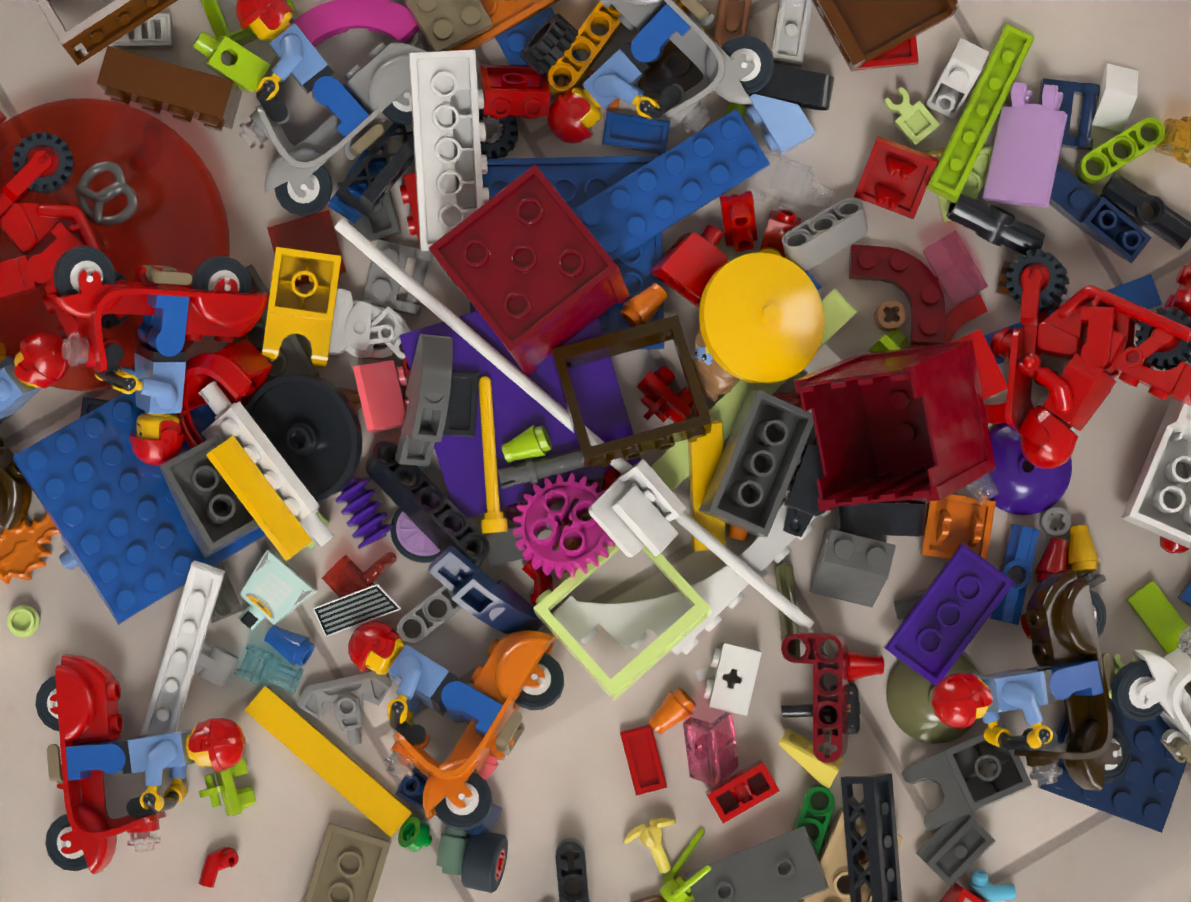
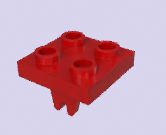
[854,136,938,220]

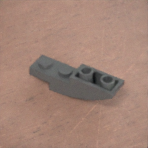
[395,334,453,466]

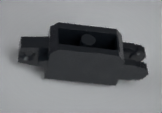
[782,436,826,537]

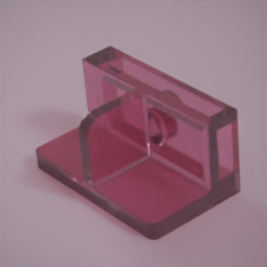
[923,231,988,305]
[683,712,738,786]

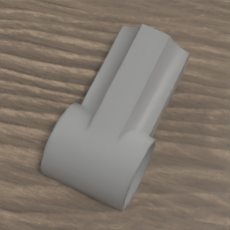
[195,643,239,687]

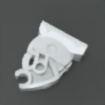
[329,288,411,360]

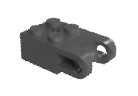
[901,725,1032,830]

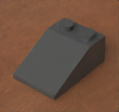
[159,435,260,558]

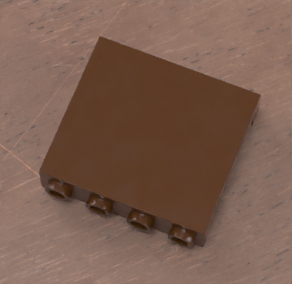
[811,0,958,72]

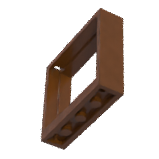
[36,0,178,66]

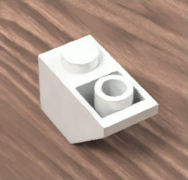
[926,38,989,119]

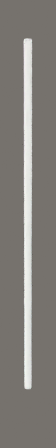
[334,218,814,632]

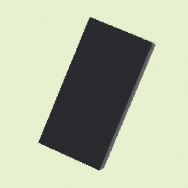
[443,370,479,437]

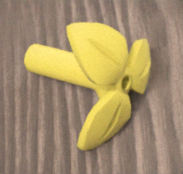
[623,817,676,873]

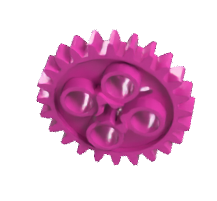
[513,473,616,578]

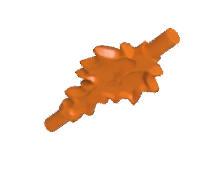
[0,512,60,584]

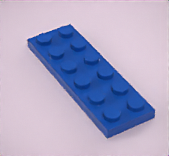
[572,109,770,261]

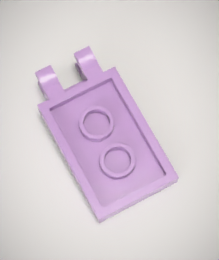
[983,82,1068,208]

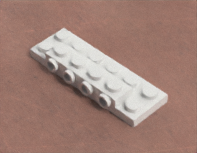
[408,50,489,251]

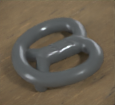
[75,161,138,226]

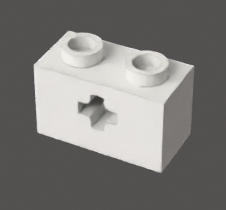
[703,642,762,716]

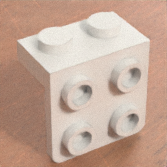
[589,459,686,557]

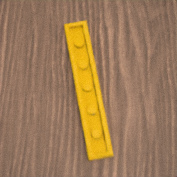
[244,685,413,837]

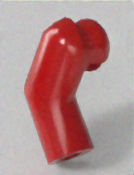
[522,559,553,606]

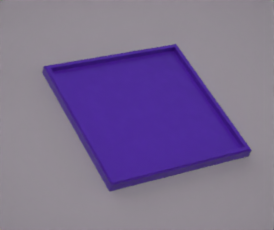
[399,311,642,518]

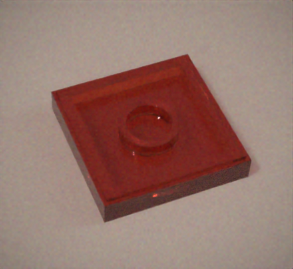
[267,210,347,287]

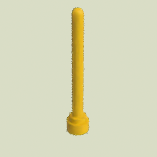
[479,376,508,533]

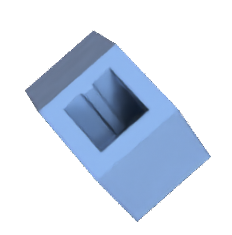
[746,94,815,157]

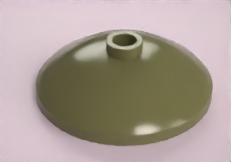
[886,654,979,744]

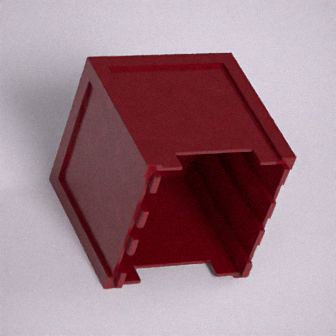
[428,165,630,376]
[794,340,996,511]

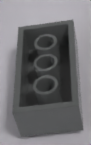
[699,390,814,537]

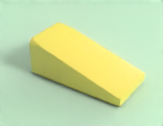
[779,729,844,789]

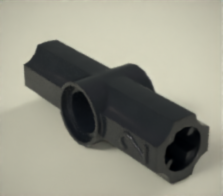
[1099,173,1191,250]
[946,193,1046,256]

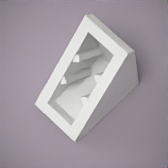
[1092,63,1138,133]

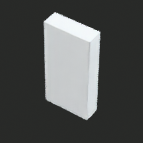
[611,485,679,556]

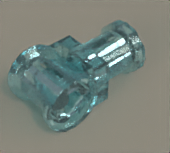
[234,643,305,697]

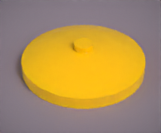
[699,252,824,384]

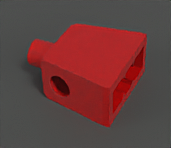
[650,225,728,307]

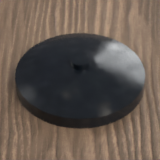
[245,374,363,502]

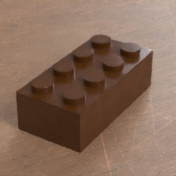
[97,46,242,131]

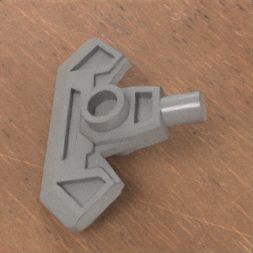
[297,671,392,746]

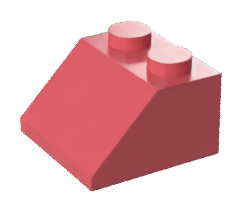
[353,360,409,434]

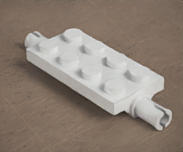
[198,381,335,549]

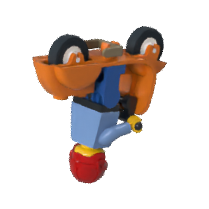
[348,621,564,830]

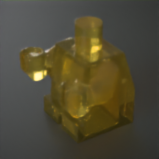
[1155,116,1191,168]

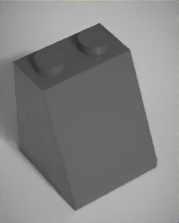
[809,529,896,608]

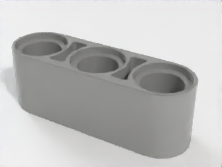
[782,197,868,271]
[397,585,462,643]

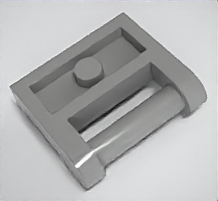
[363,239,434,316]

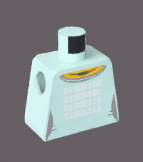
[239,550,317,630]

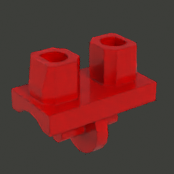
[719,191,758,252]
[636,366,693,423]

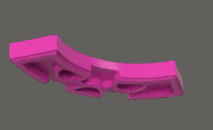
[290,0,420,48]

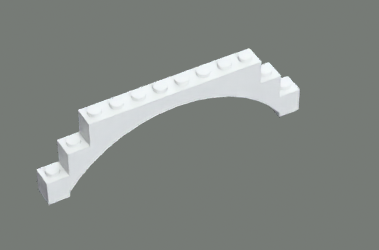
[552,344,842,655]

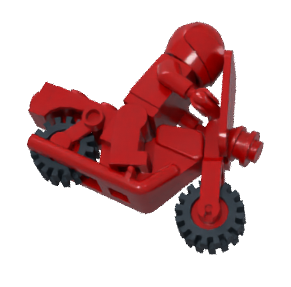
[0,132,131,361]
[990,249,1191,469]

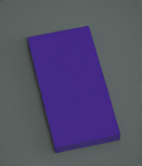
[884,543,1015,686]

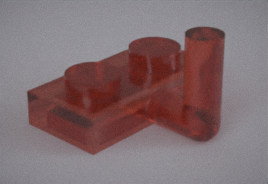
[321,552,397,598]

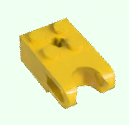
[262,247,341,368]

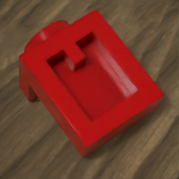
[759,209,801,258]

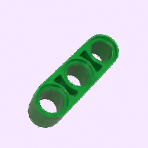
[792,784,835,855]

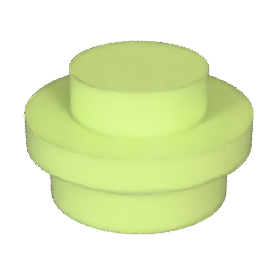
[7,605,40,637]

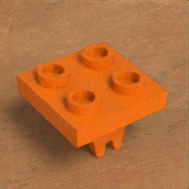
[920,494,996,560]

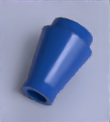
[264,625,315,667]

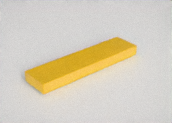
[688,420,726,551]
[206,436,313,561]

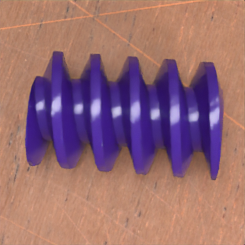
[335,477,393,549]

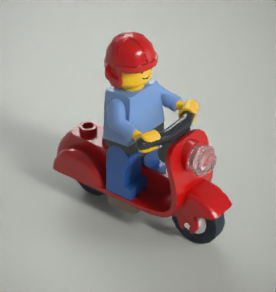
[46,246,270,465]
[35,654,246,875]

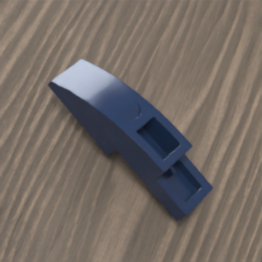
[1049,163,1152,263]
[428,545,545,634]

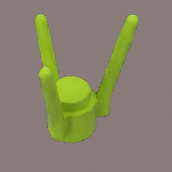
[659,828,711,902]

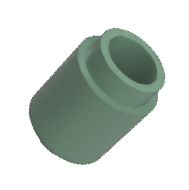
[436,826,471,875]

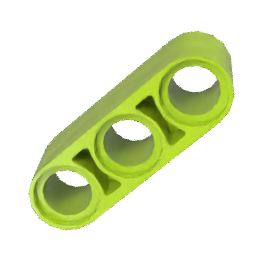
[1075,118,1165,185]

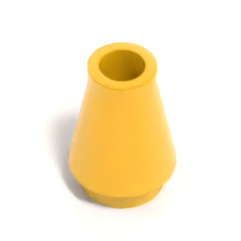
[1067,525,1100,574]

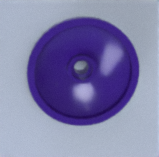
[977,423,1072,515]

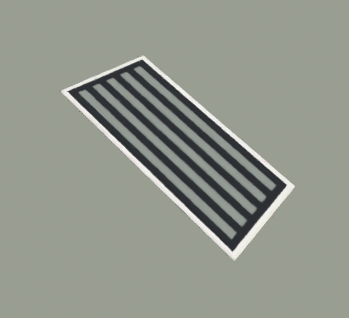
[313,584,401,637]

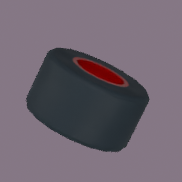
[461,832,508,893]

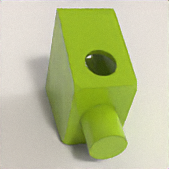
[192,31,271,93]

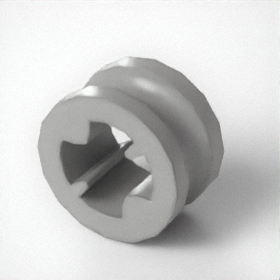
[1040,507,1071,536]

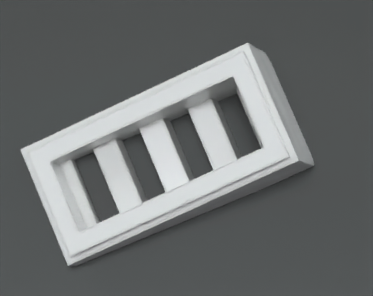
[106,14,173,50]

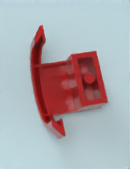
[945,294,1035,424]
[175,339,272,449]

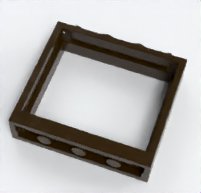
[551,315,712,468]

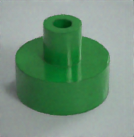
[398,817,432,852]

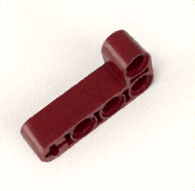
[781,632,848,763]

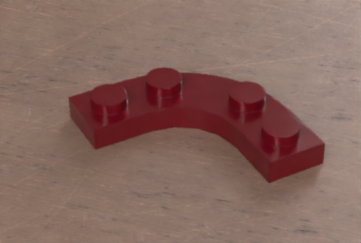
[849,244,946,346]

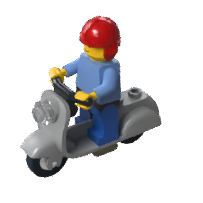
[235,0,427,216]
[547,0,774,144]

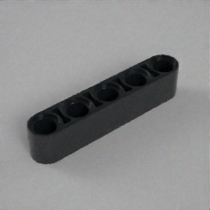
[365,440,490,568]

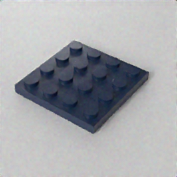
[1038,699,1187,833]

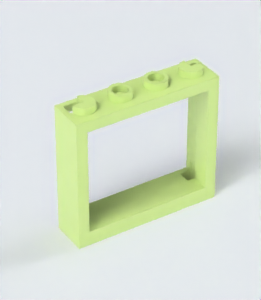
[533,545,711,701]

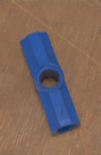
[990,524,1040,625]

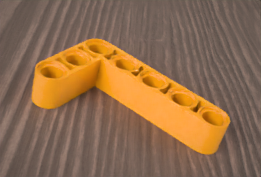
[547,0,690,98]

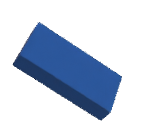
[602,111,670,154]

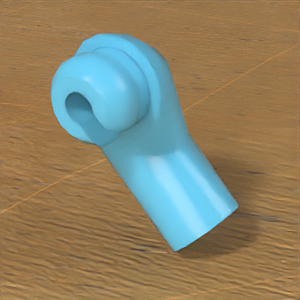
[968,869,1016,902]

